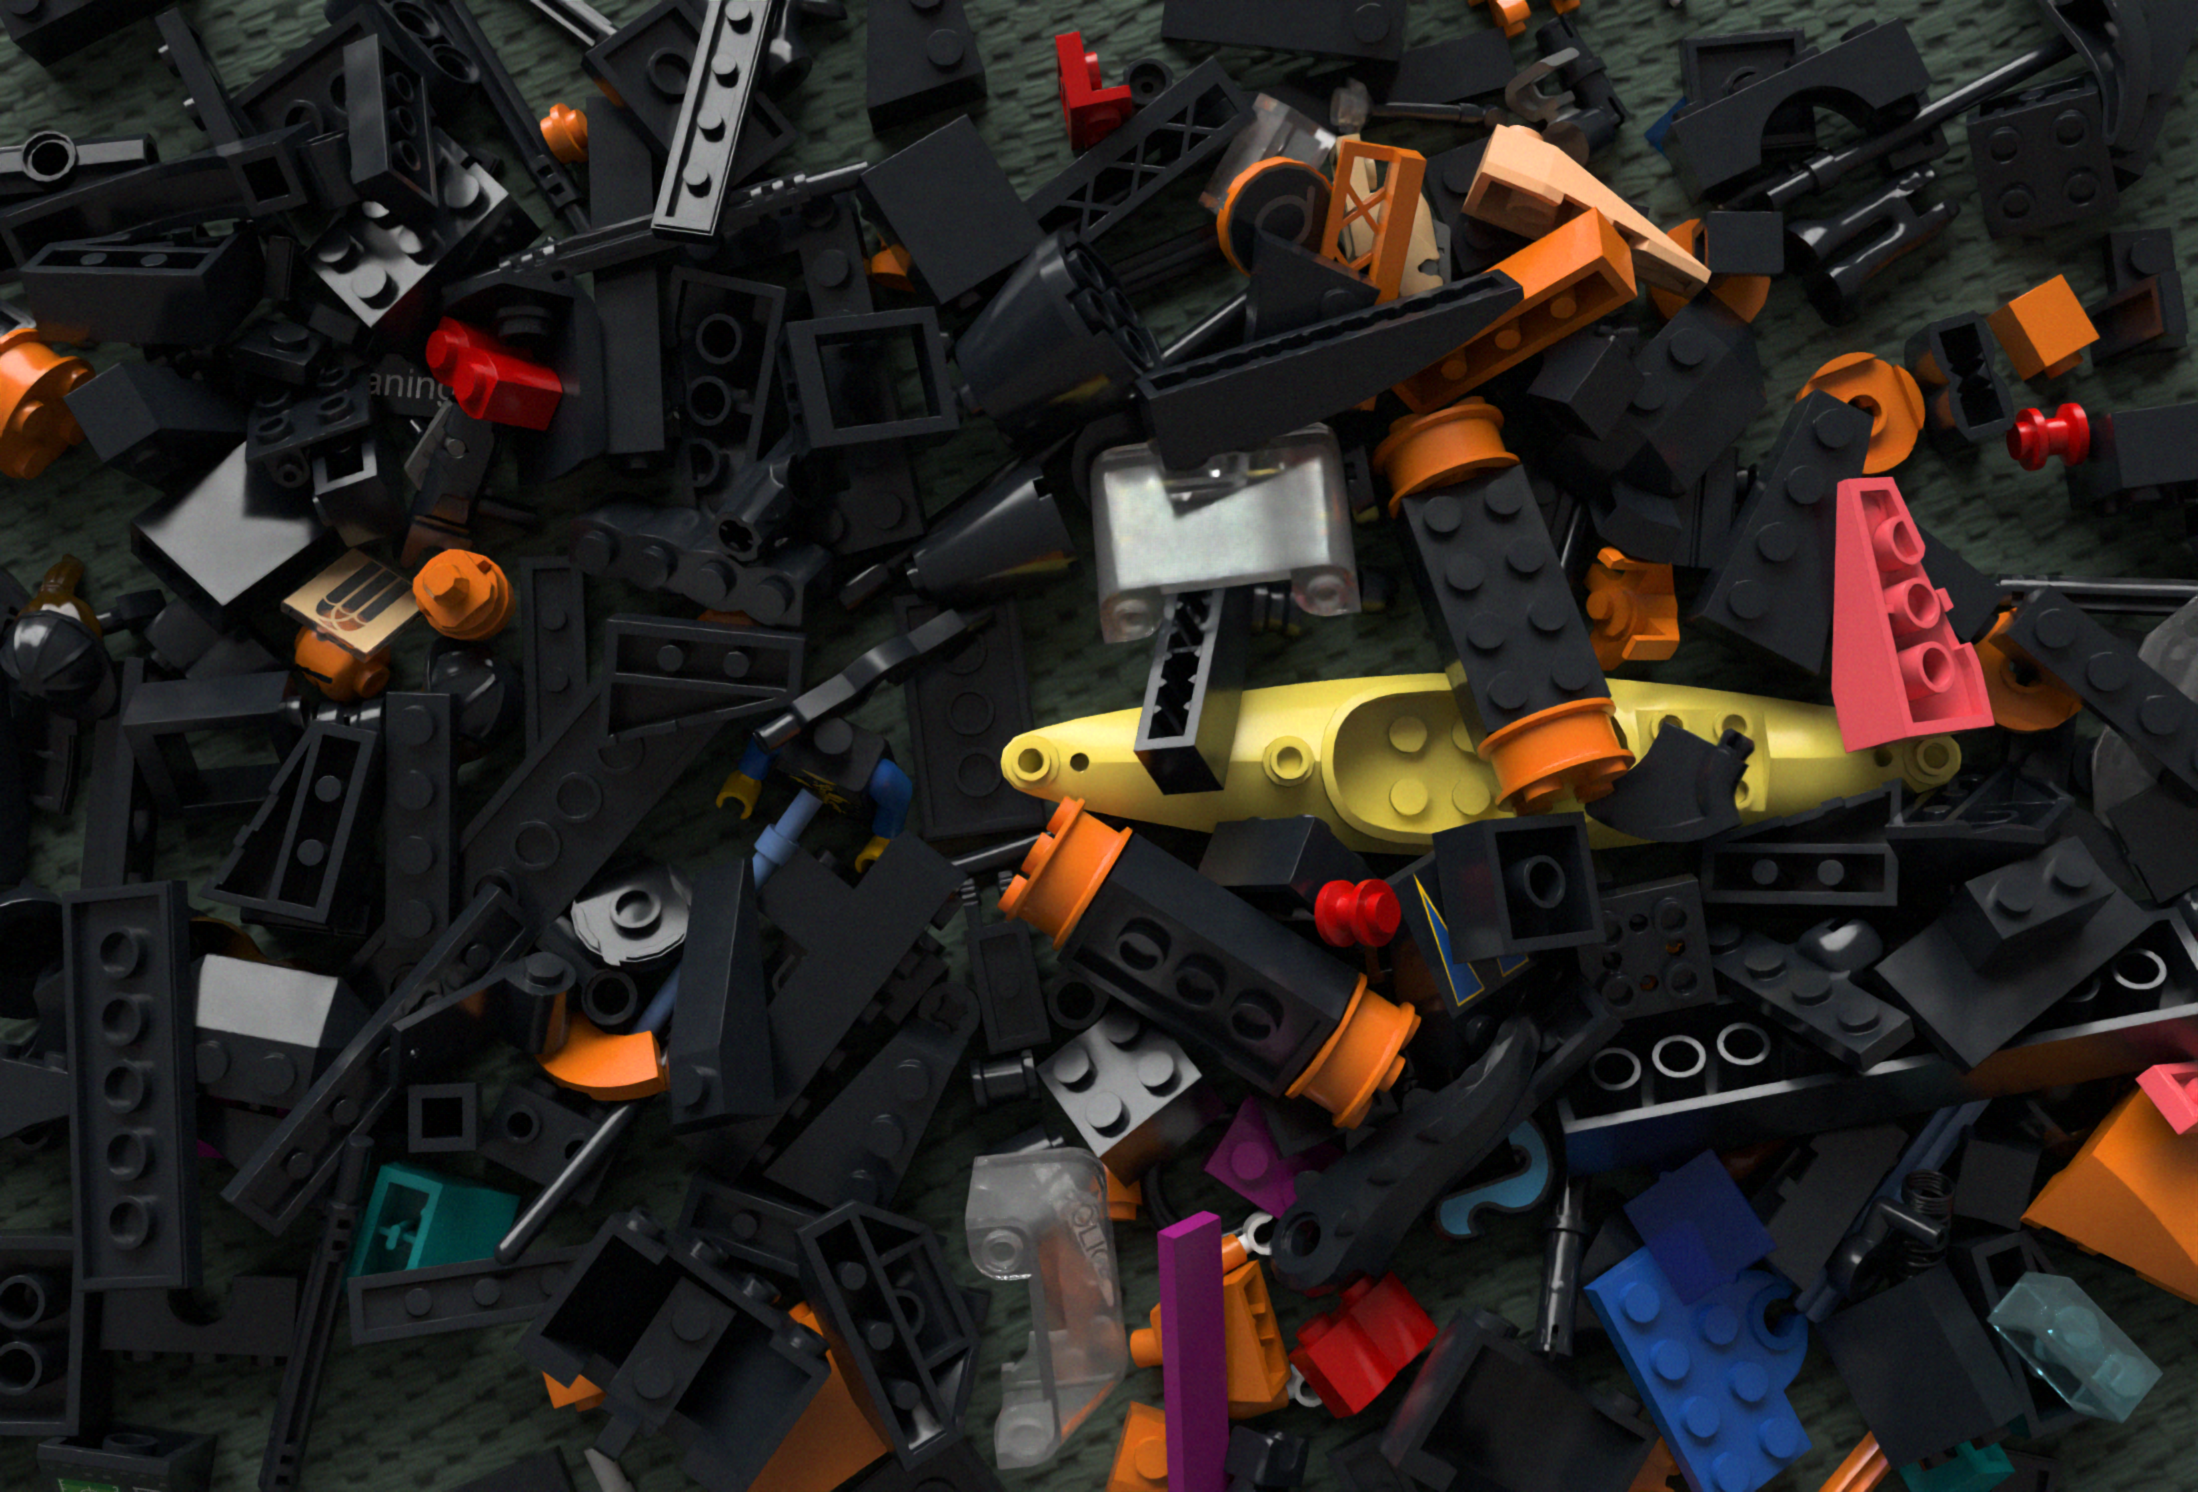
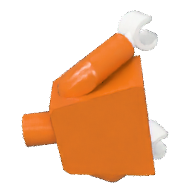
[1130,1212,1322,1420]

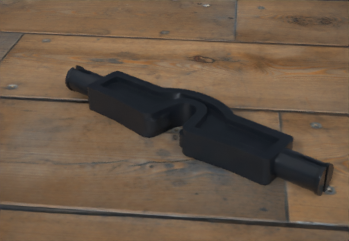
[753,598,996,756]

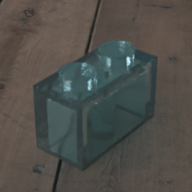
[1987,1271,2163,1423]

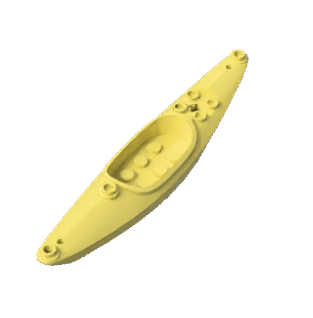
[1001,673,1961,856]

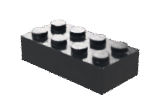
[343,33,438,222]

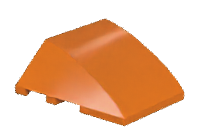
[2019,1069,2198,1306]

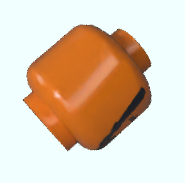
[294,611,391,703]

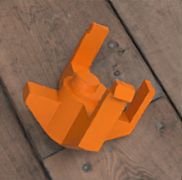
[1582,545,1680,671]

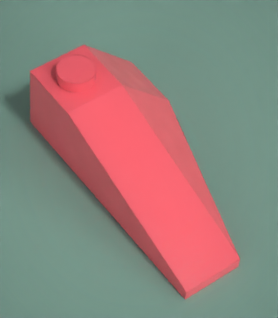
[1831,477,1995,753]

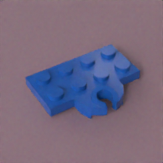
[1583,1221,1813,1492]

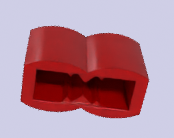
[426,316,563,431]
[1288,1269,1439,1419]

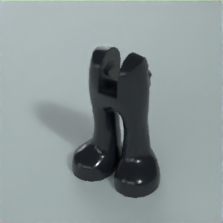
[1783,163,1961,327]

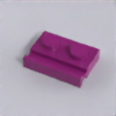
[1198,1090,1344,1239]

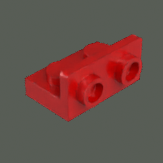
[1055,31,1132,152]

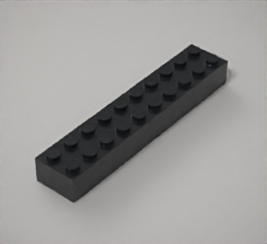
[1546,907,2198,1178]

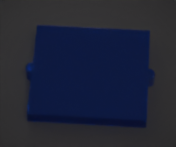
[1622,1148,1778,1306]

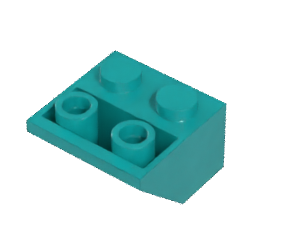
[344,1158,523,1294]

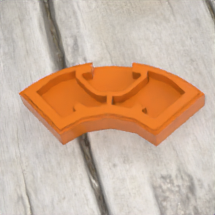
[533,1010,666,1101]

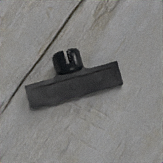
[1679,911,1915,1074]

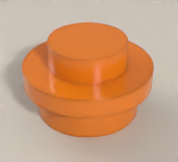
[540,103,589,165]

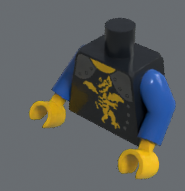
[716,716,913,874]

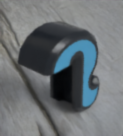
[1422,1112,1559,1245]

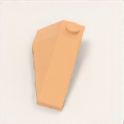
[1461,124,1711,300]

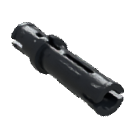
[1531,1162,1594,1362]

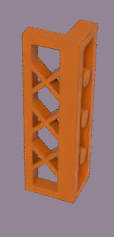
[1320,138,1427,411]

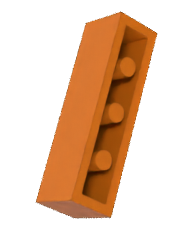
[1390,206,1637,416]

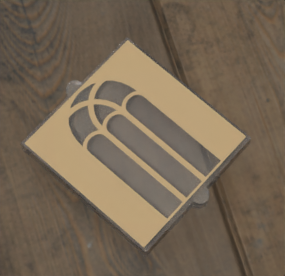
[280,546,425,663]

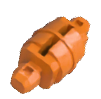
[412,549,517,642]

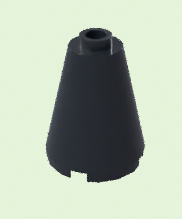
[904,460,1086,605]

